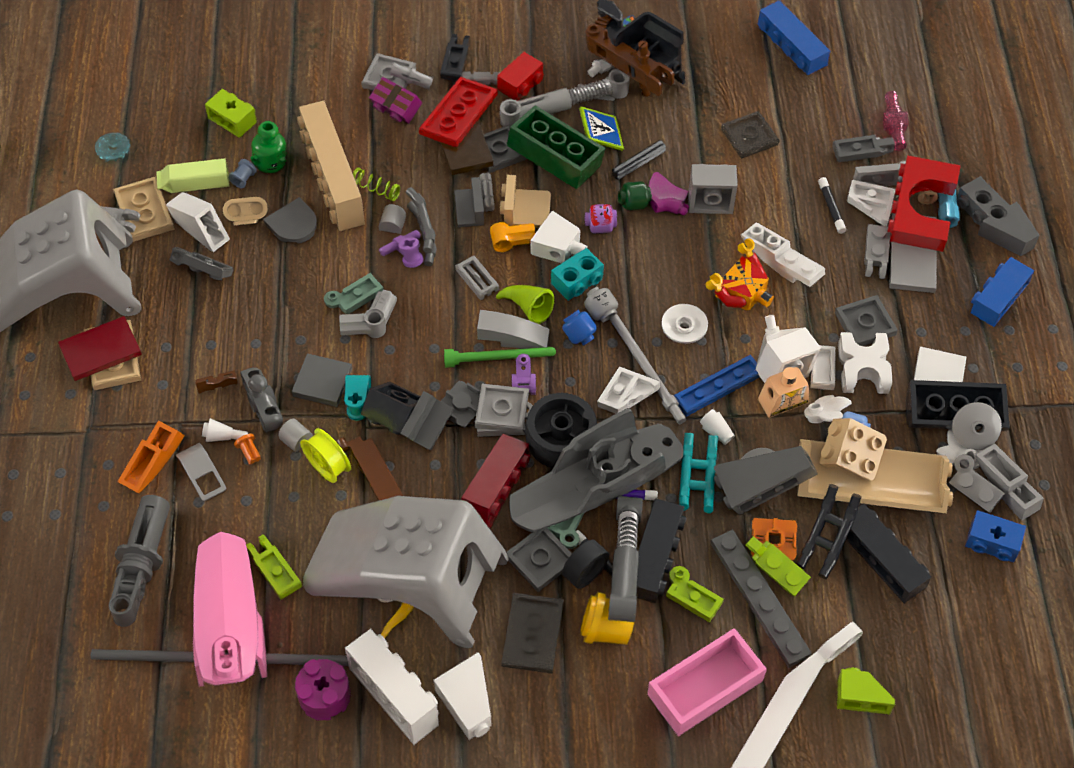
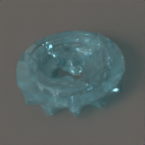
[95,133,130,162]

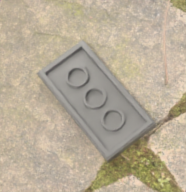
[889,214,937,293]

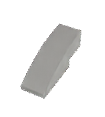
[477,310,549,349]
[975,443,1044,521]

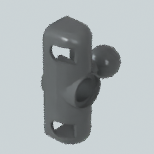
[240,368,283,433]

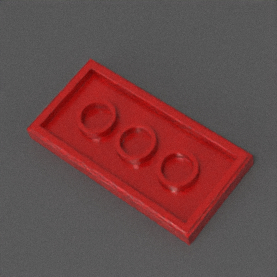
[419,77,498,148]

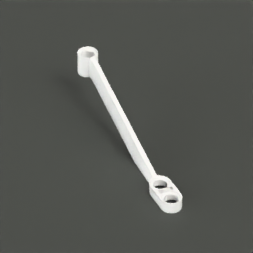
[731,622,863,768]

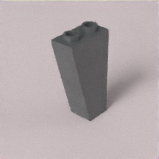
[714,446,818,515]

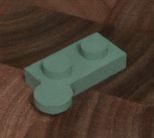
[324,273,384,314]

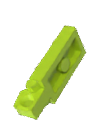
[745,536,811,597]

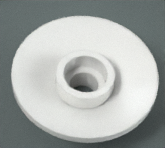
[662,304,708,344]

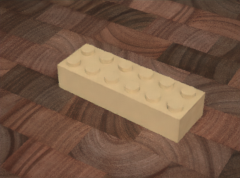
[297,101,365,232]

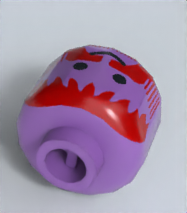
[585,204,617,233]

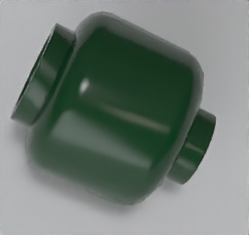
[618,181,652,211]

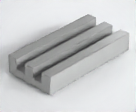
[455,256,499,300]

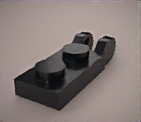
[440,34,470,81]

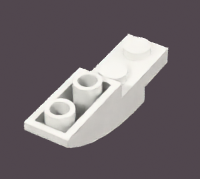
[741,222,825,287]

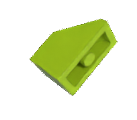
[837,668,895,714]

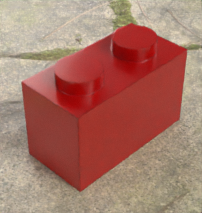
[497,52,544,101]

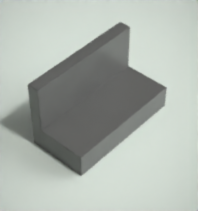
[454,177,484,227]
[401,391,454,450]

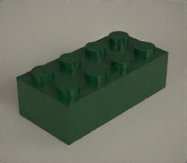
[506,105,605,189]

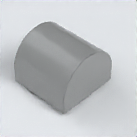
[379,204,406,234]
[279,418,313,453]

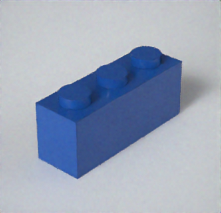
[970,257,1034,327]

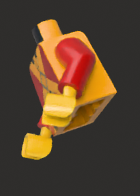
[706,238,774,310]

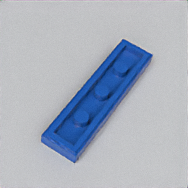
[674,355,760,417]

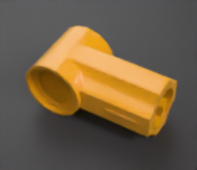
[490,222,535,252]

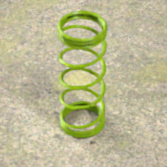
[353,168,400,201]

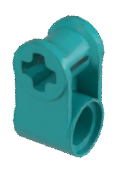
[344,375,371,421]

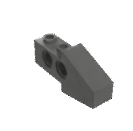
[957,176,1040,256]

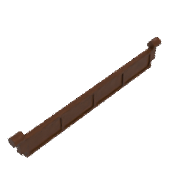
[336,436,404,501]

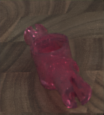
[883,91,908,151]

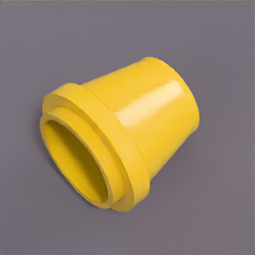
[580,592,636,645]

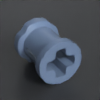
[228,159,256,188]

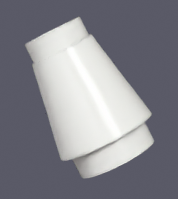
[700,409,735,445]

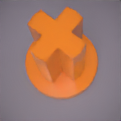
[234,433,261,465]

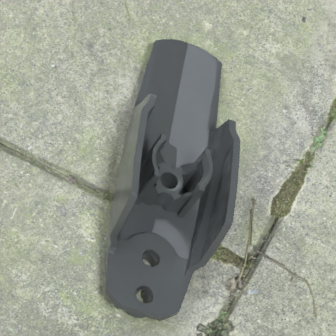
[509,408,683,533]

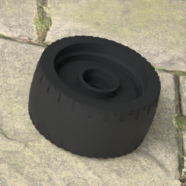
[525,393,597,468]

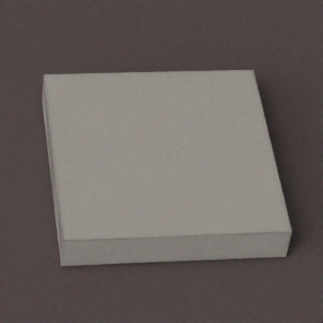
[362,53,416,90]
[475,384,529,433]

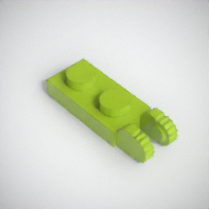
[246,534,302,600]

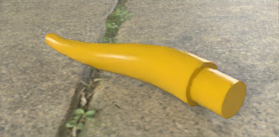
[381,602,414,639]

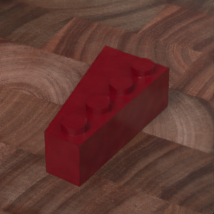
[461,434,530,530]

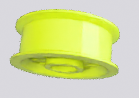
[300,428,351,483]

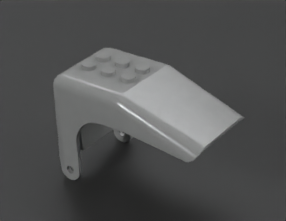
[0,190,141,332]
[303,496,509,648]

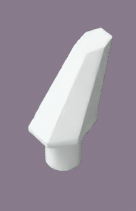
[588,60,614,77]

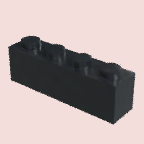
[636,498,687,604]
[838,503,932,603]

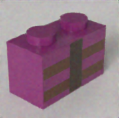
[369,77,422,124]

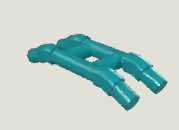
[679,433,718,513]

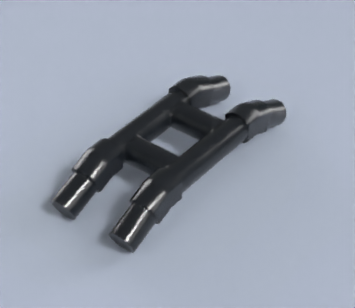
[796,484,862,579]

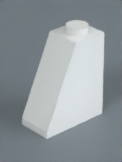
[166,192,230,252]
[434,653,491,740]

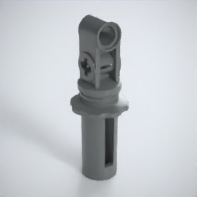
[109,495,170,627]

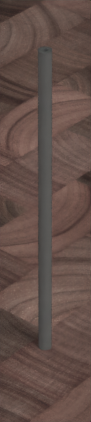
[91,649,349,666]

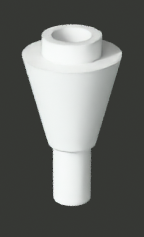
[202,418,248,442]

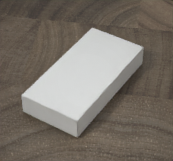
[810,345,835,390]

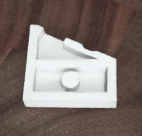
[847,180,895,227]
[597,367,660,414]

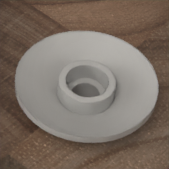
[952,402,1002,451]

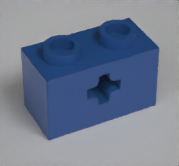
[965,510,1026,562]

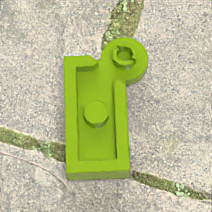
[666,566,724,623]

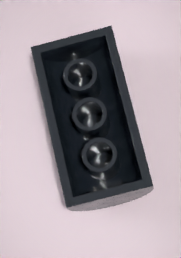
[906,380,1010,432]

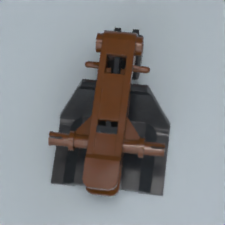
[585,0,685,97]

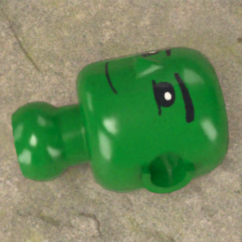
[251,121,287,173]

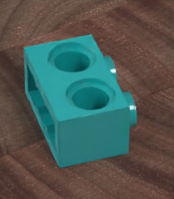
[551,248,604,301]

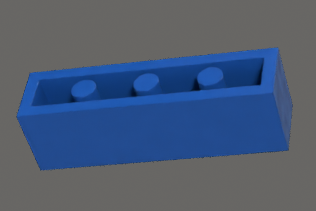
[758,0,830,75]

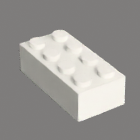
[345,629,439,744]

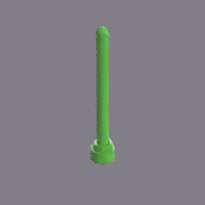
[444,347,556,368]

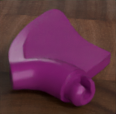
[649,172,689,216]

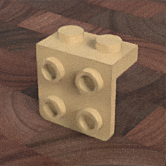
[500,175,551,228]
[819,418,887,480]

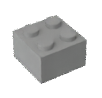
[688,164,737,214]

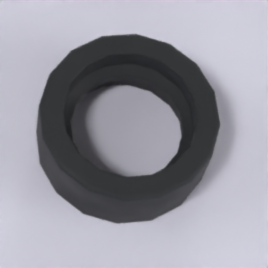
[562,540,609,589]

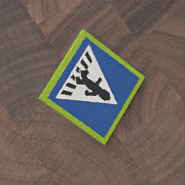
[579,106,624,151]

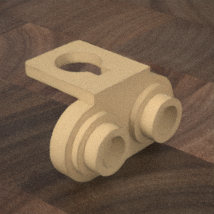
[223,197,268,225]

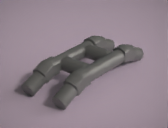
[406,187,437,267]

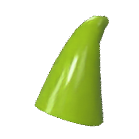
[496,285,554,324]

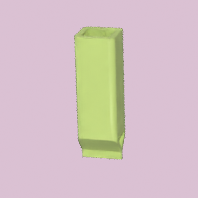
[157,158,229,193]

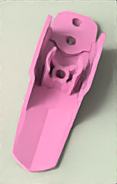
[193,532,267,687]

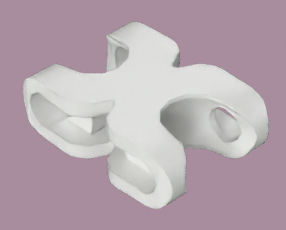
[838,332,892,394]

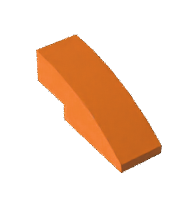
[118,420,185,493]

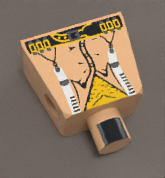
[758,367,809,418]

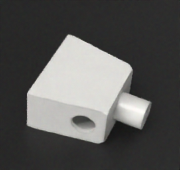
[531,211,587,263]

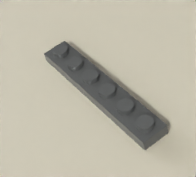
[711,530,812,668]

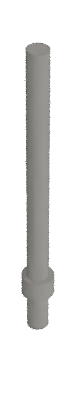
[610,314,686,424]

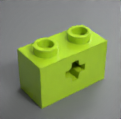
[205,89,257,138]

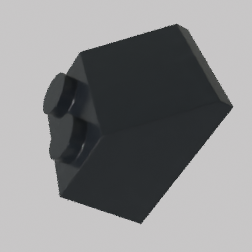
[361,382,421,435]

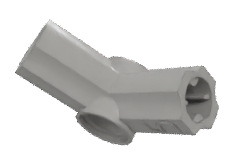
[339,290,397,338]

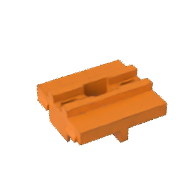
[751,518,797,561]

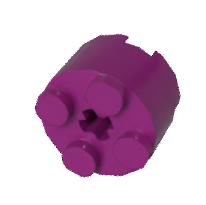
[295,659,351,720]

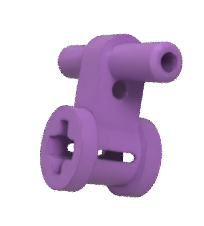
[379,230,423,268]
[512,354,536,395]

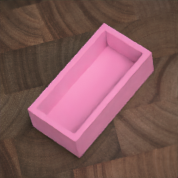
[647,628,766,736]

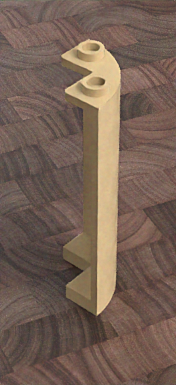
[797,439,953,513]

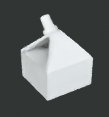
[755,315,821,383]

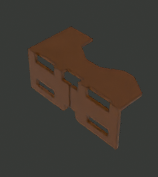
[195,370,238,393]

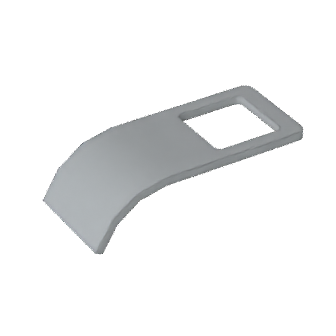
[176,443,226,501]

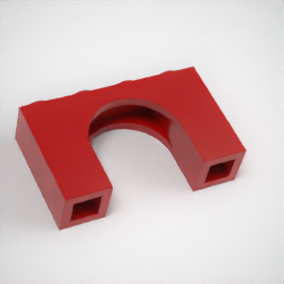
[887,155,961,252]

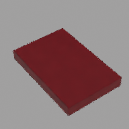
[58,316,142,381]

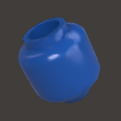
[562,310,597,346]

